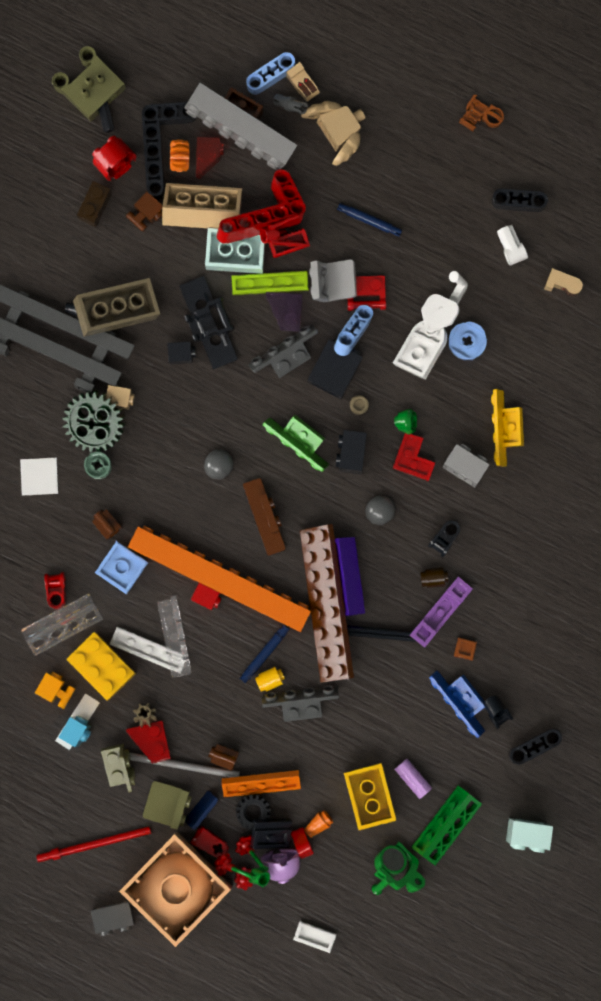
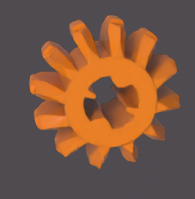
[170,139,189,172]

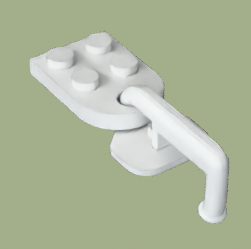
[393,271,468,380]

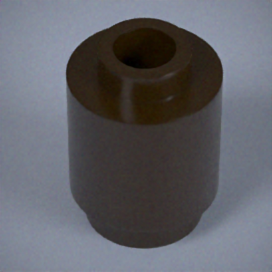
[420,567,449,588]

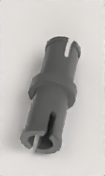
[273,94,308,114]

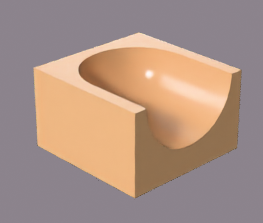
[119,832,233,947]

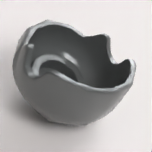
[204,449,234,480]
[365,495,396,526]

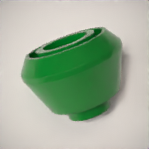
[394,409,417,435]

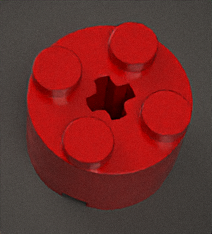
[92,135,137,181]

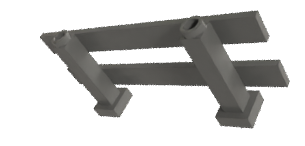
[0,285,135,395]

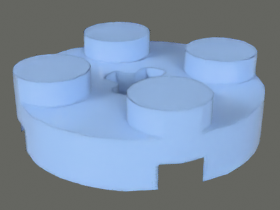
[449,322,487,360]

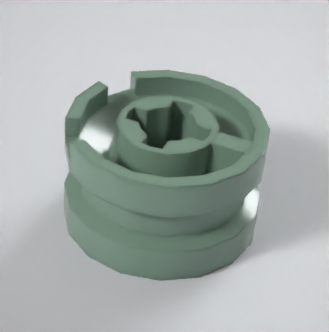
[84,452,112,479]

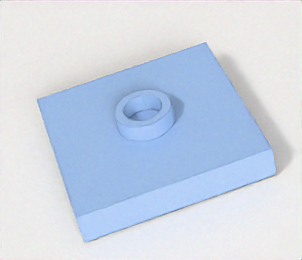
[95,541,148,594]

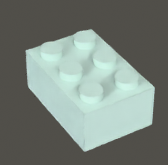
[205,228,265,274]
[506,818,553,853]

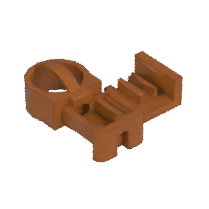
[459,95,504,132]

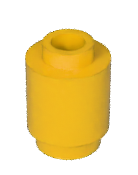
[255,667,285,692]

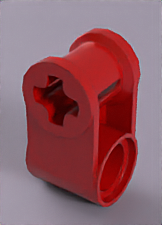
[44,572,66,610]
[190,826,229,858]

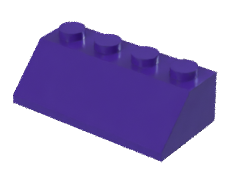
[335,537,365,616]

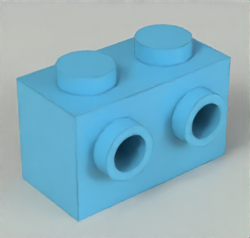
[58,715,91,747]

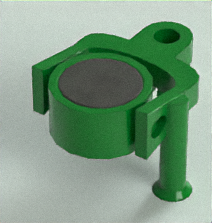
[372,842,425,895]

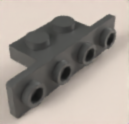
[248,324,318,378]
[261,685,339,722]

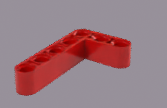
[216,169,306,244]

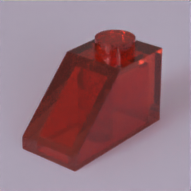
[196,137,224,179]

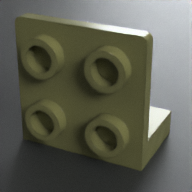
[101,744,136,793]

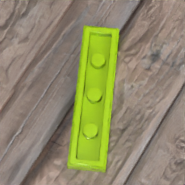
[232,271,309,295]

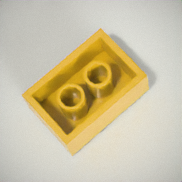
[67,632,136,701]
[344,763,396,830]

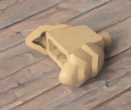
[301,101,365,166]

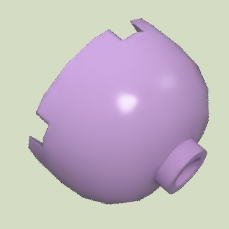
[261,848,300,884]

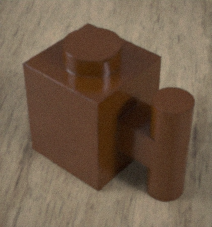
[126,192,163,232]
[92,509,123,540]
[208,744,240,771]

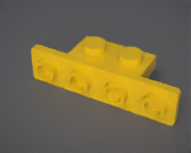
[491,389,524,467]

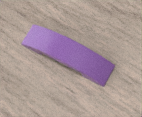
[410,577,473,648]

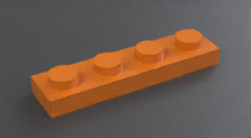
[222,770,301,797]

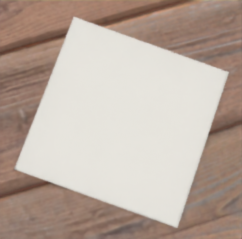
[20,458,58,496]

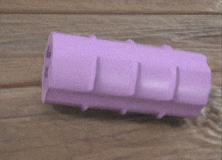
[394,759,432,799]

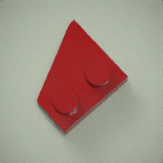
[126,721,171,764]

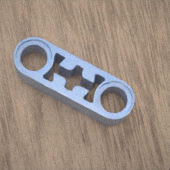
[246,52,295,95]
[334,305,373,356]

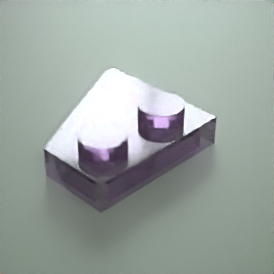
[266,292,303,332]

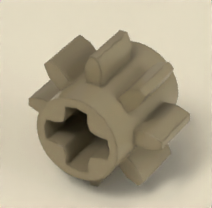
[133,703,157,728]

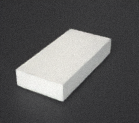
[293,921,336,953]

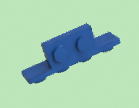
[429,671,485,738]

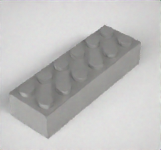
[184,83,297,170]

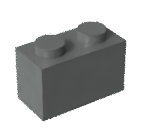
[91,901,135,936]

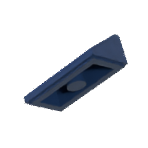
[185,791,219,830]

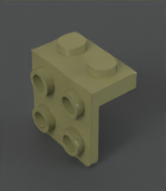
[143,781,192,830]

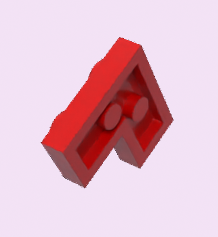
[393,433,435,481]

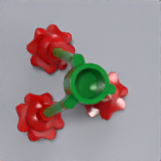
[214,835,270,890]

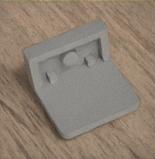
[309,260,357,303]

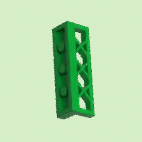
[411,786,482,866]

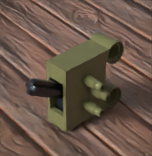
[52,46,126,133]

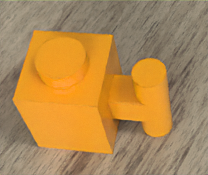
[35,671,75,709]

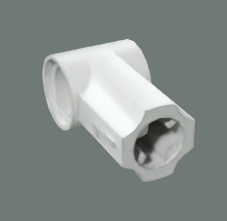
[497,225,528,266]

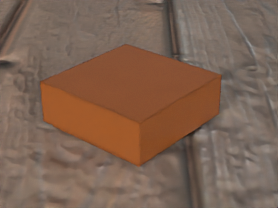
[454,637,477,661]

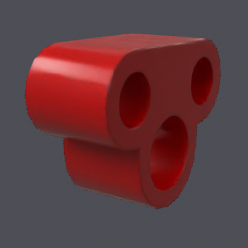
[291,827,314,859]

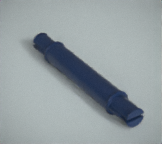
[337,203,402,237]
[240,625,289,683]

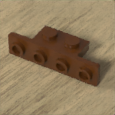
[243,478,285,556]

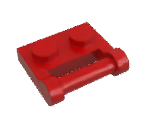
[347,276,386,311]

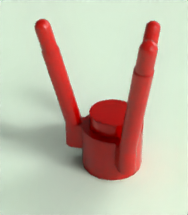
[260,214,308,247]

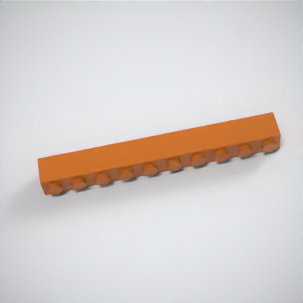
[128,526,311,632]

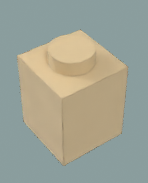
[106,385,135,410]

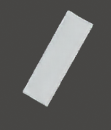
[55,694,99,750]

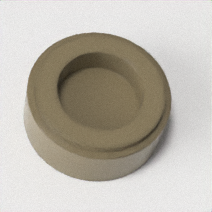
[350,395,369,415]

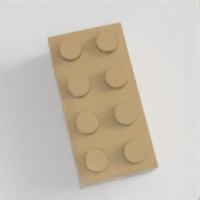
[162,183,242,229]

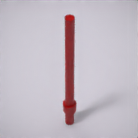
[36,826,151,862]

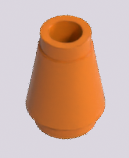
[304,810,333,838]

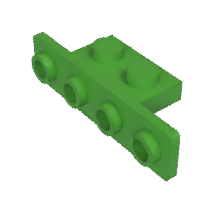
[262,415,329,472]

